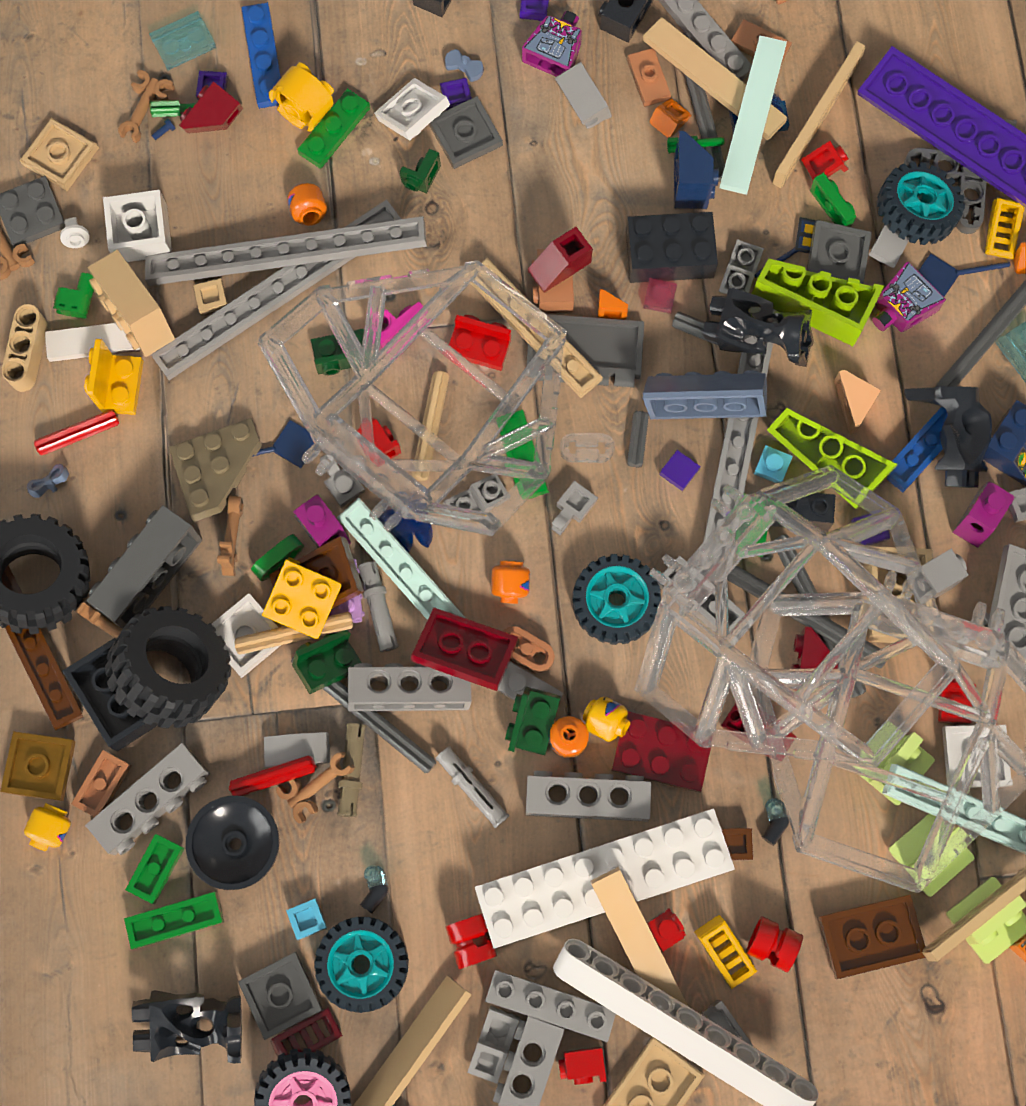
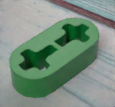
[251,534,304,581]

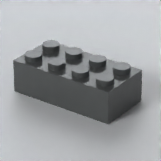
[86,505,202,629]

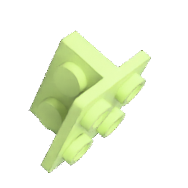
[850,721,935,805]
[888,814,975,897]
[946,877,1026,964]

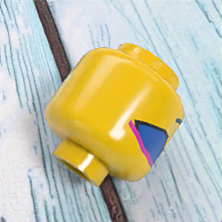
[583,697,630,742]
[24,803,71,851]

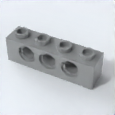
[348,663,471,711]
[85,743,210,855]
[526,771,651,822]
[485,970,616,1042]
[493,1016,564,1106]

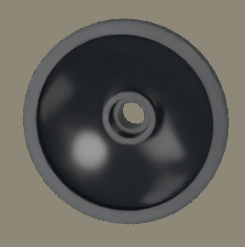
[185,795,280,890]

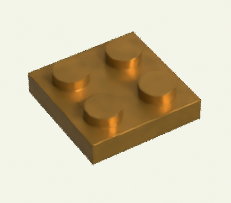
[0,731,76,801]

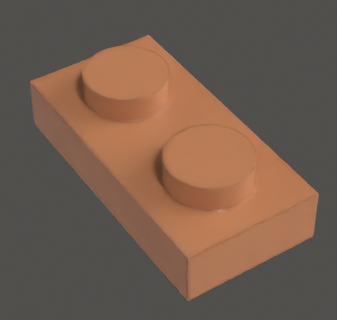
[71,750,132,817]

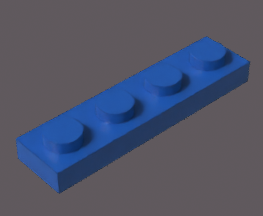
[241,2,281,109]
[886,407,948,493]

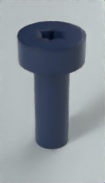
[151,118,176,141]

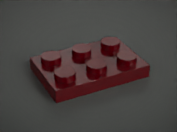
[411,607,518,691]
[611,711,715,793]

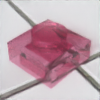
[643,278,677,314]

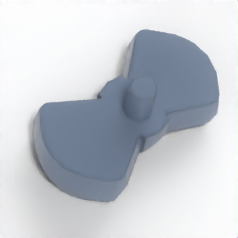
[445,49,484,82]
[27,464,69,498]

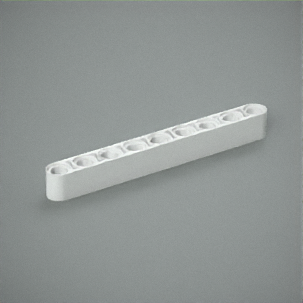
[553,939,819,1106]

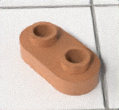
[503,626,555,673]

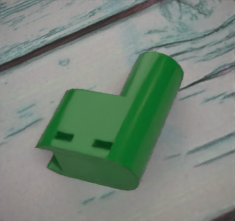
[53,273,94,319]

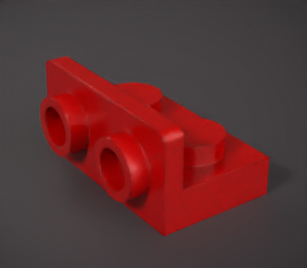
[447,315,511,371]

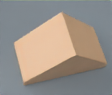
[834,370,881,434]

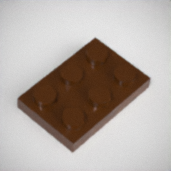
[269,536,364,609]
[818,895,926,979]

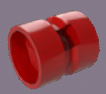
[445,914,497,969]
[746,916,803,973]

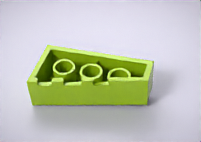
[752,258,884,347]
[767,408,898,509]

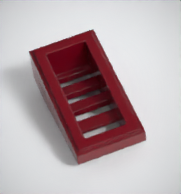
[270,1007,343,1057]

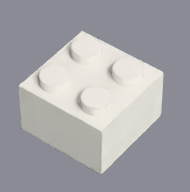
[103,190,172,262]

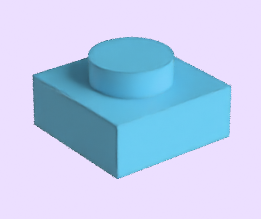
[754,445,793,485]
[286,898,327,940]

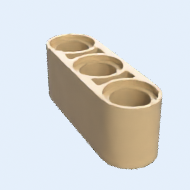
[2,304,48,392]

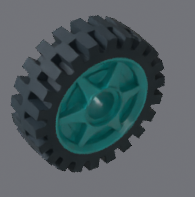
[876,162,965,245]
[572,554,661,645]
[314,917,409,1013]

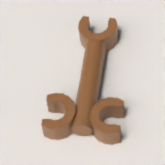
[118,70,175,143]
[0,216,35,280]
[217,496,244,576]
[75,601,122,638]
[276,752,355,824]

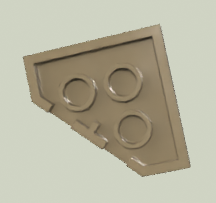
[169,418,262,522]

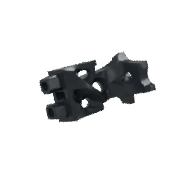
[703,288,814,367]
[904,386,992,488]
[132,990,242,1064]

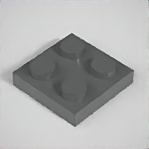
[429,96,503,169]
[0,176,66,248]
[806,220,872,284]
[238,952,323,1040]

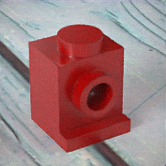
[356,418,401,467]
[647,908,686,952]
[558,1047,607,1085]

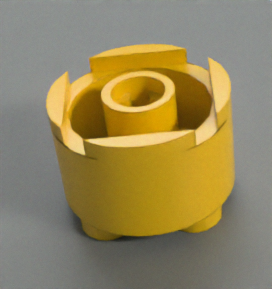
[269,62,334,131]

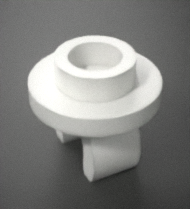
[60,217,90,248]

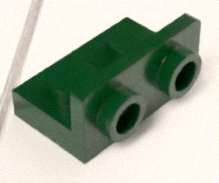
[311,328,374,376]
[292,630,362,694]
[505,686,561,756]

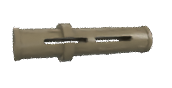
[337,723,366,817]

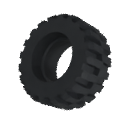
[0,514,91,634]
[105,606,231,728]

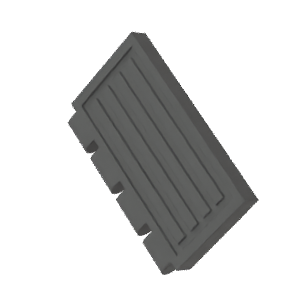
[526,314,644,388]

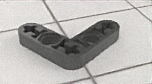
[903,148,986,234]

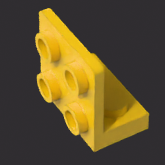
[84,339,144,415]
[262,557,342,639]

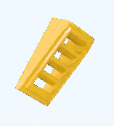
[985,198,1024,260]
[694,915,758,989]

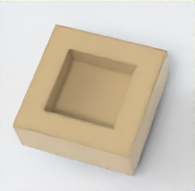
[193,279,228,315]

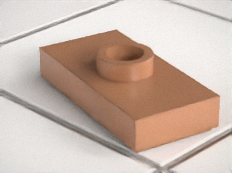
[731,19,792,64]
[627,48,671,107]

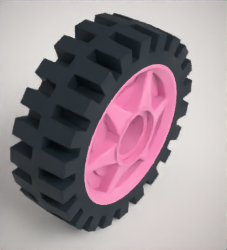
[254,1048,351,1106]

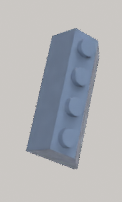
[643,370,767,420]

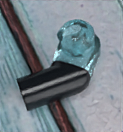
[761,798,789,846]
[360,865,389,914]

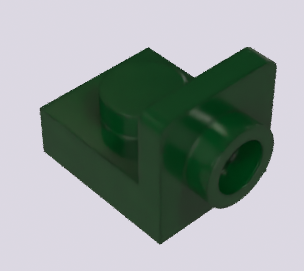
[400,149,441,194]

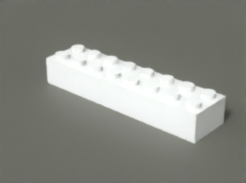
[475,808,735,949]

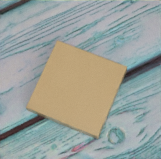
[19,118,99,191]

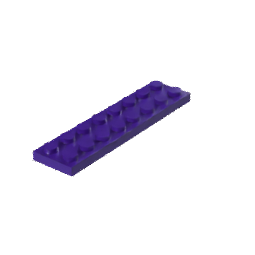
[858,46,1026,208]

